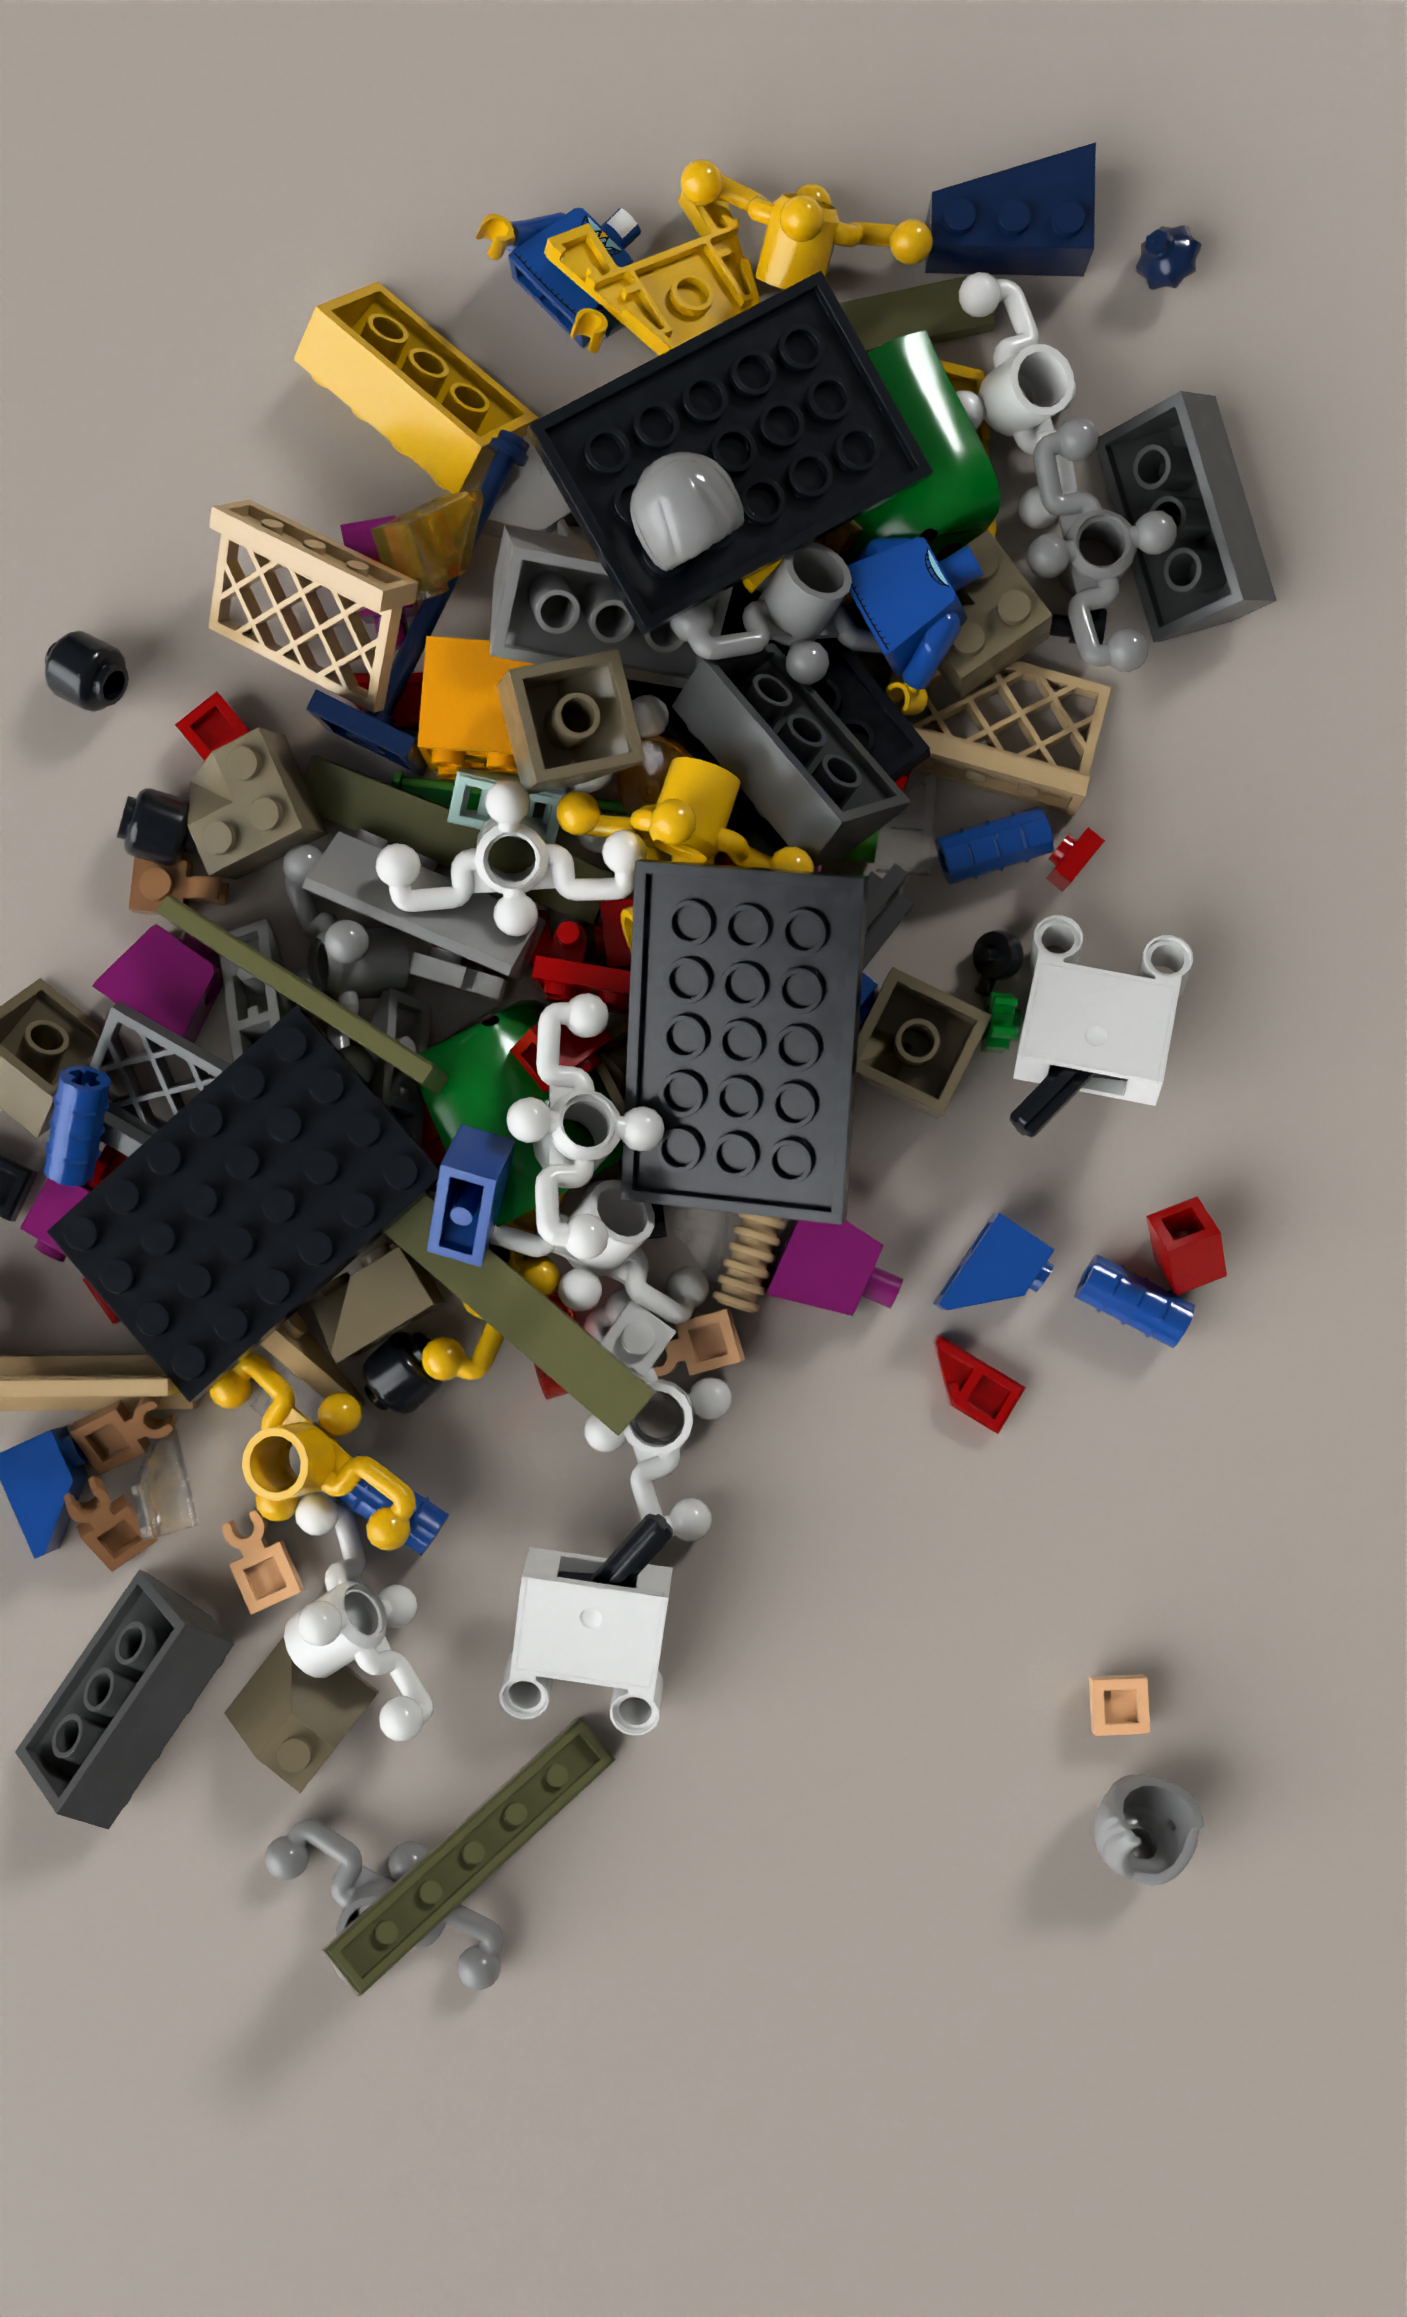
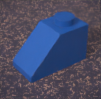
[427,1124,516,1267]
[933,1213,1055,1310]
[0,1426,88,1559]

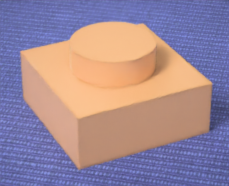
[1089,1674,1150,1736]

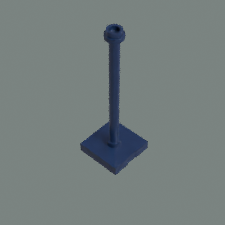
[306,430,530,777]

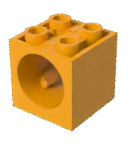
[417,636,535,781]

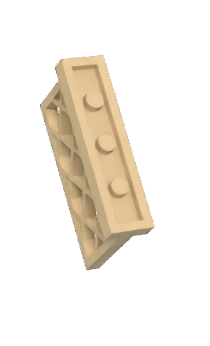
[208,499,419,713]
[889,660,1111,816]
[0,1354,198,1411]

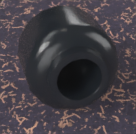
[45,631,129,712]
[117,788,196,866]
[363,1332,443,1414]

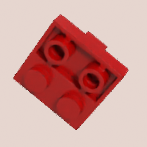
[532,921,630,1015]

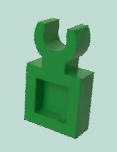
[980,992,1021,1053]

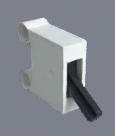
[1010,915,1193,1138]
[499,1513,673,1735]

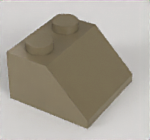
[496,649,646,795]
[0,978,113,1138]

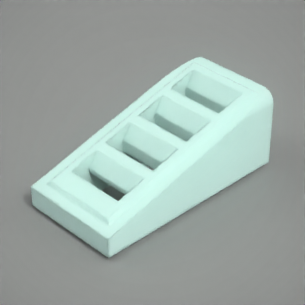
[447,767,567,844]

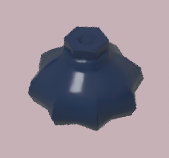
[1136,225,1202,289]

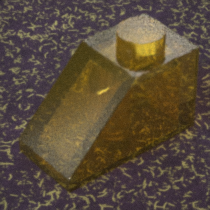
[371,489,483,599]

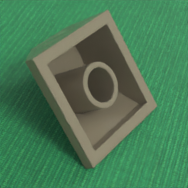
[224,1637,379,1793]

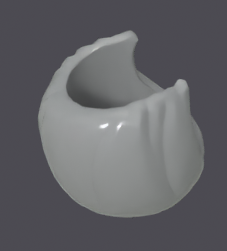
[630,452,744,572]
[1094,1774,1204,1886]

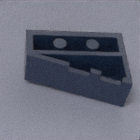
[925,142,1096,277]

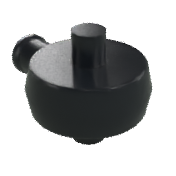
[973,930,1024,997]

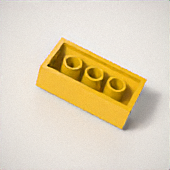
[294,282,538,497]

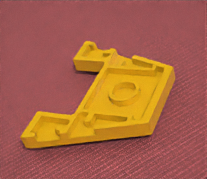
[544,173,761,356]

